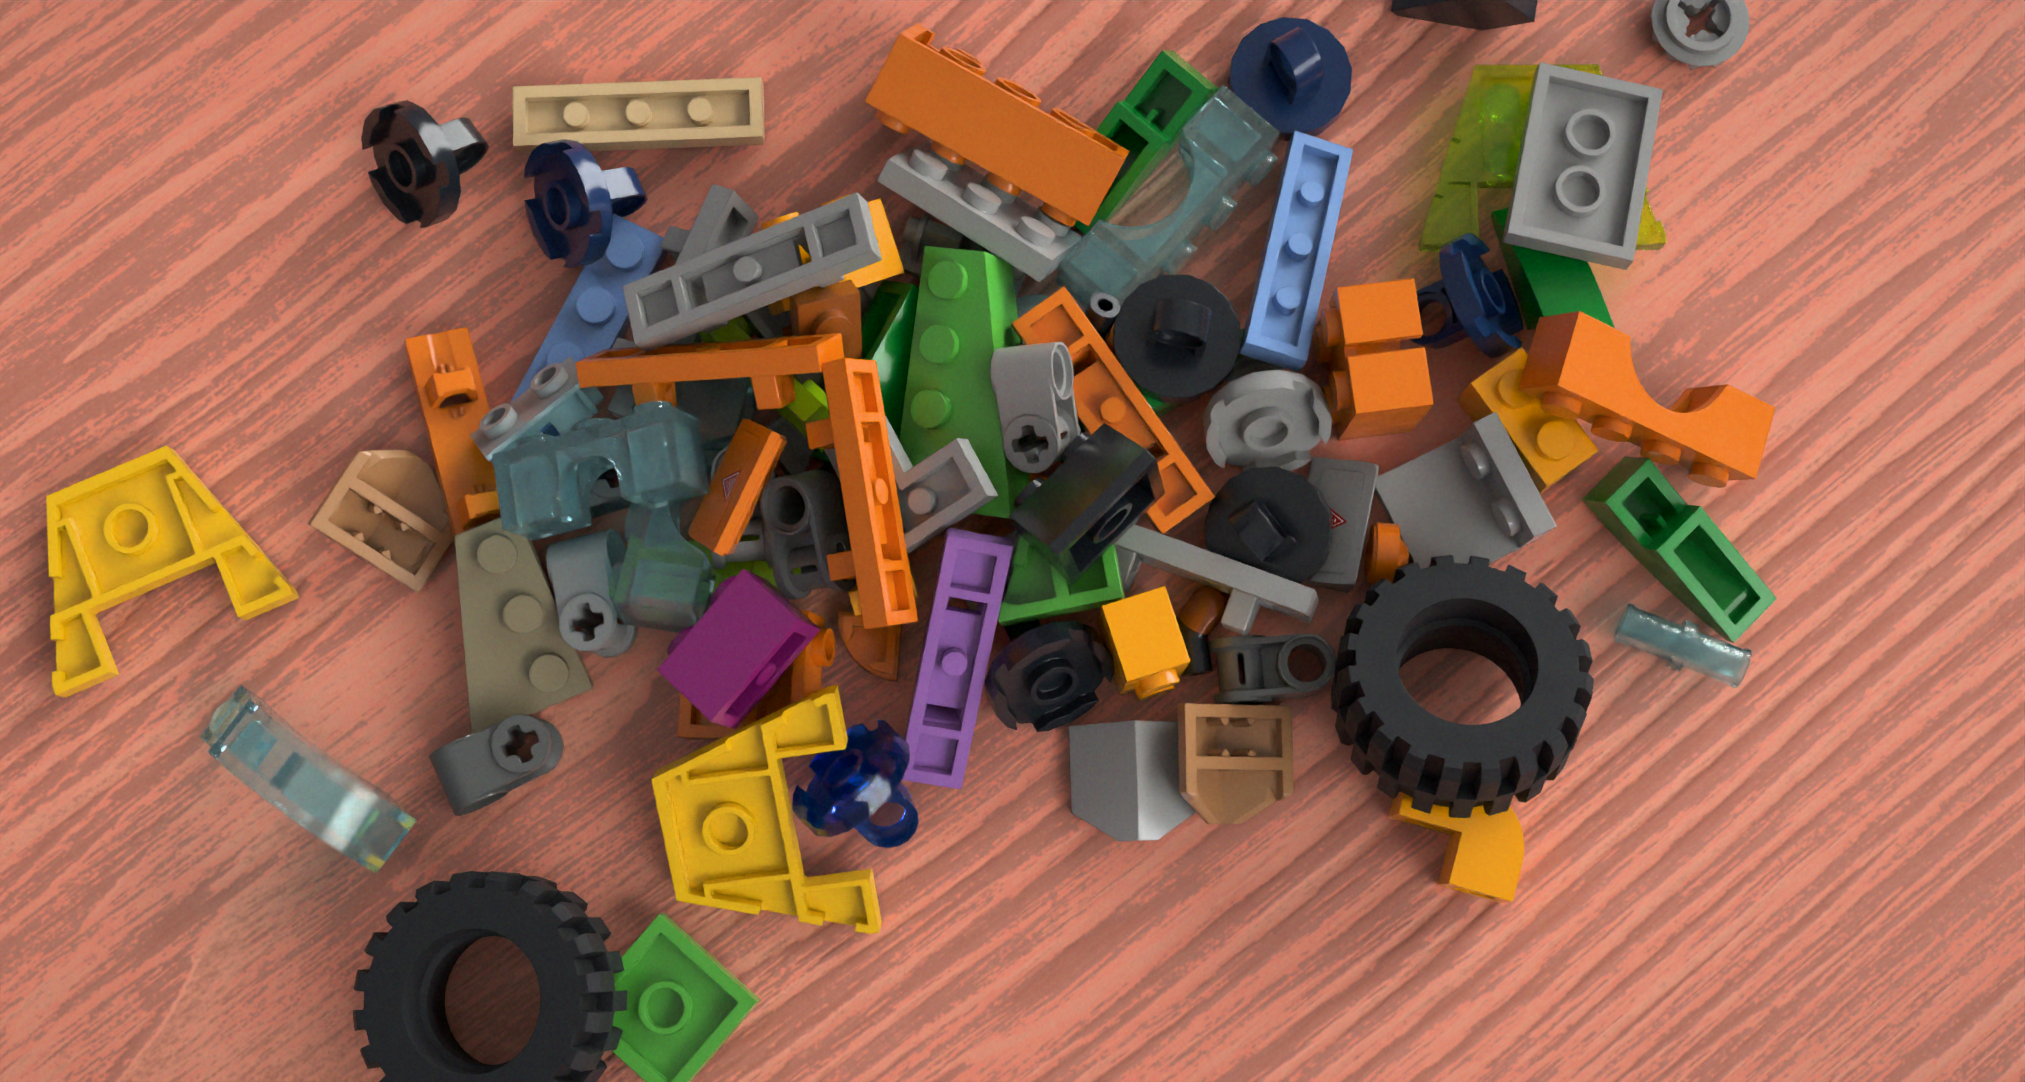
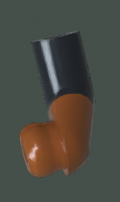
[1176,586,1230,677]

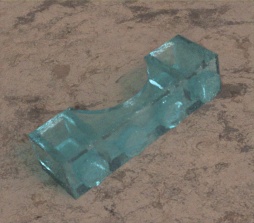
[1056,85,1280,308]
[609,377,757,633]

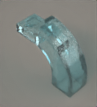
[200,685,417,874]

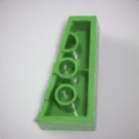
[899,246,1030,519]

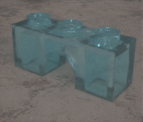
[492,401,710,541]

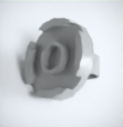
[1203,356,1332,472]

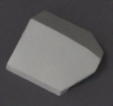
[1068,720,1196,842]

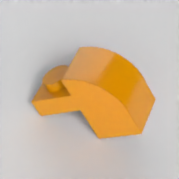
[1388,792,1524,903]

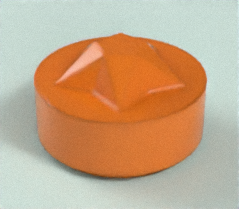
[1365,522,1409,586]

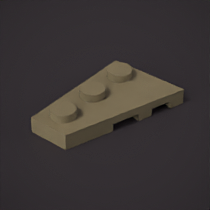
[455,509,594,734]

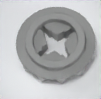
[1648,0,1749,71]

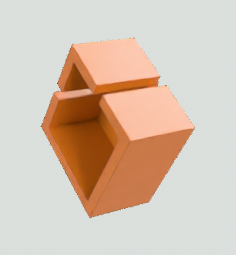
[1312,278,1434,441]

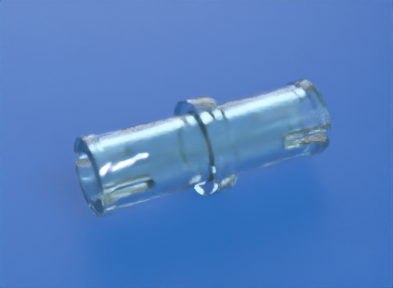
[1613,603,1752,689]

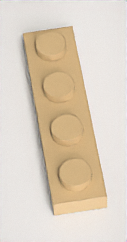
[513,77,765,154]

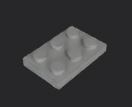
[1502,62,1663,270]
[877,141,1083,282]

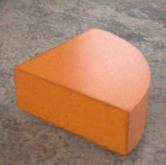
[838,612,902,682]

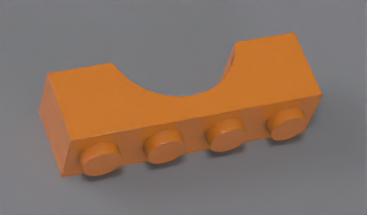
[1518,311,1776,488]

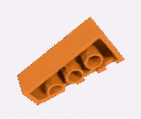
[865,23,1129,227]

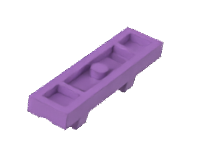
[897,527,1013,789]

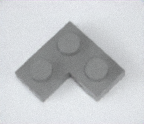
[824,416,998,554]

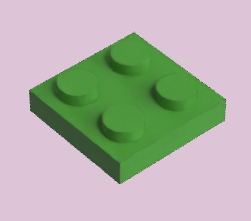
[612,913,761,1082]

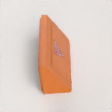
[688,419,788,556]

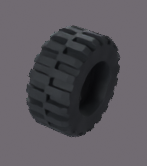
[1331,555,1594,818]
[353,871,627,1082]

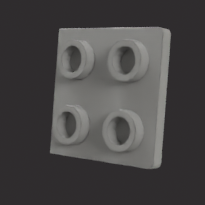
[1375,412,1557,569]

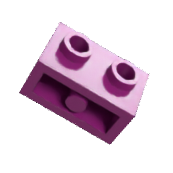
[657,569,821,729]

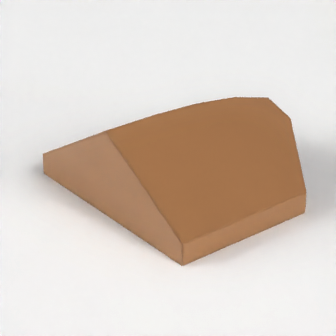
[308,449,454,593]
[1178,703,1294,824]

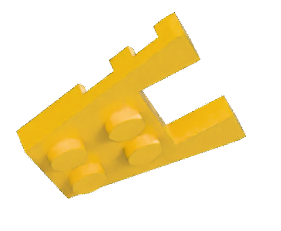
[46,445,299,698]
[651,685,882,934]

